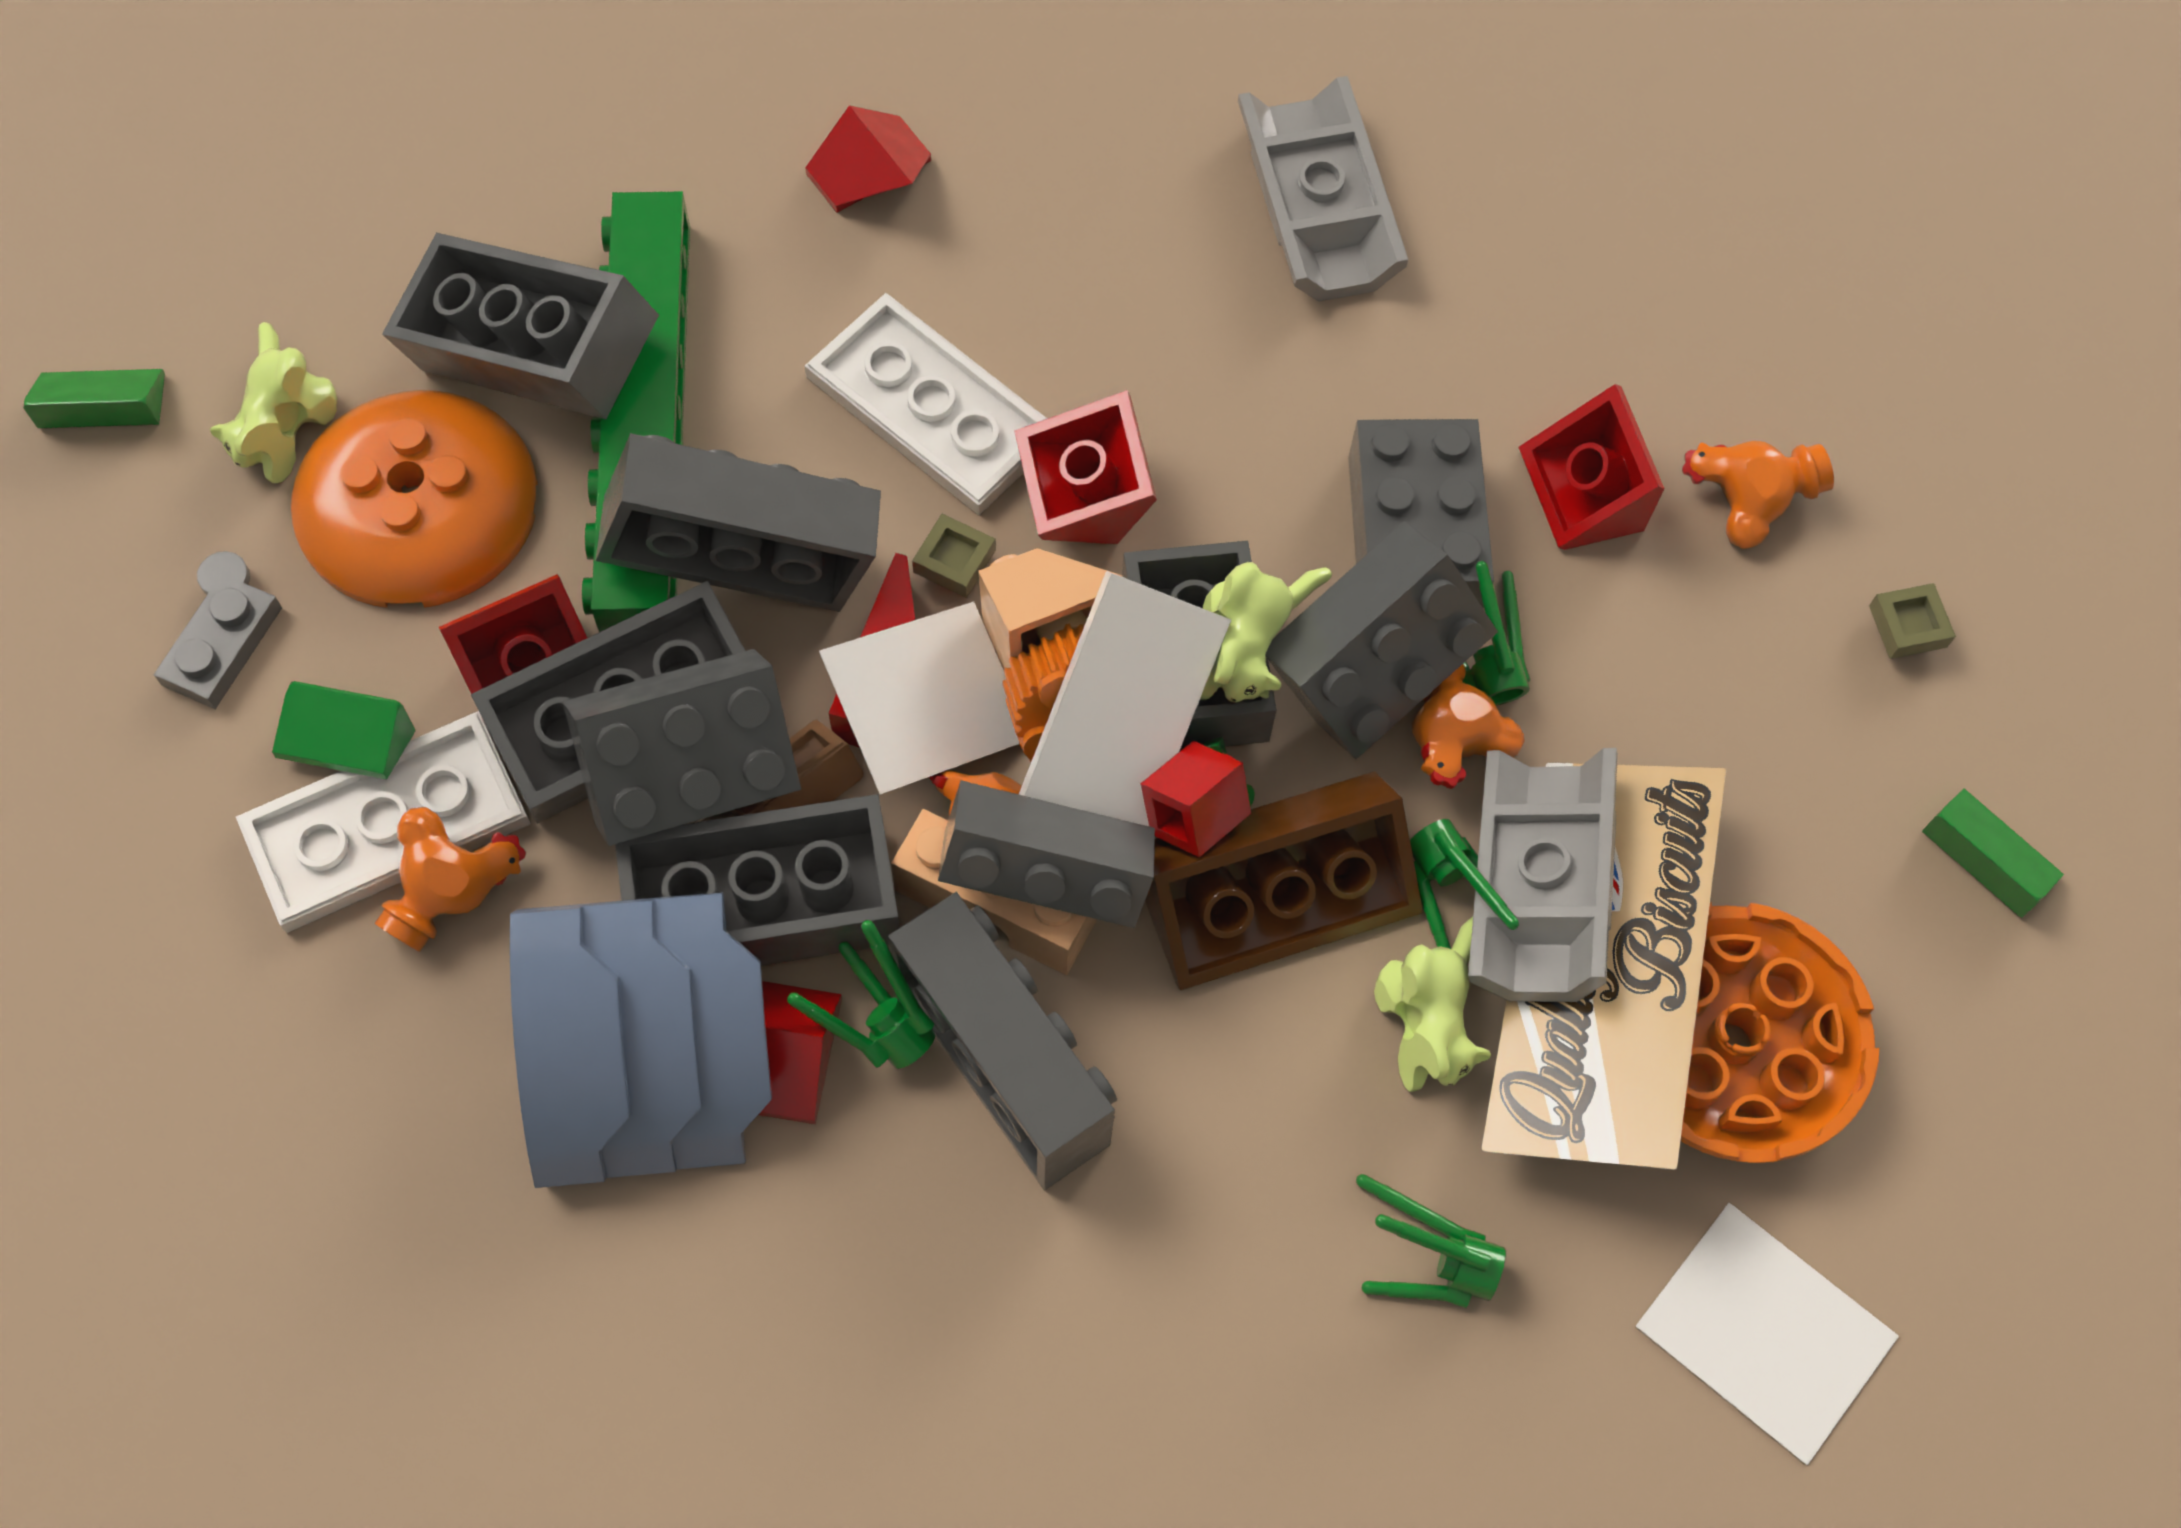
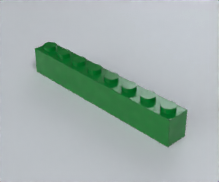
[582,191,690,633]

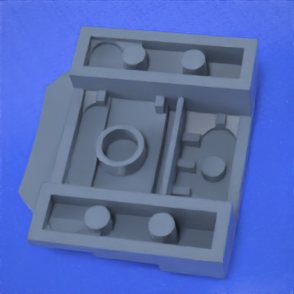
[510,892,772,1188]

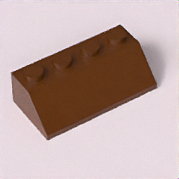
[1145,771,1423,991]

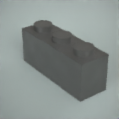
[938,780,1155,928]

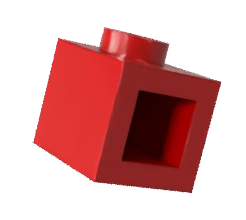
[1140,741,1251,857]

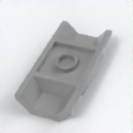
[1238,76,1408,301]
[1468,748,1618,1002]

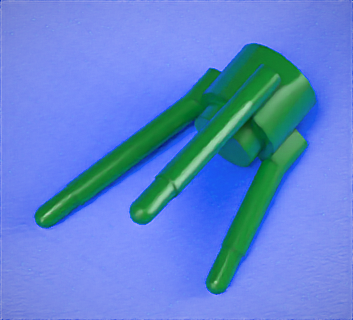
[1463,561,1531,706]
[1410,819,1519,949]
[787,920,936,1069]
[1356,1174,1506,1308]

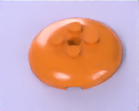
[291,390,538,608]
[1681,902,1880,1163]

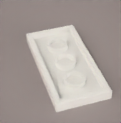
[804,293,1047,515]
[1019,571,1231,826]
[236,711,531,933]

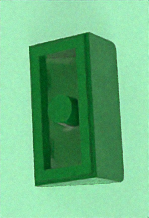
[23,369,165,428]
[272,681,416,780]
[1922,788,2064,918]

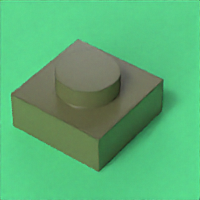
[912,513,996,598]
[1869,583,1956,659]

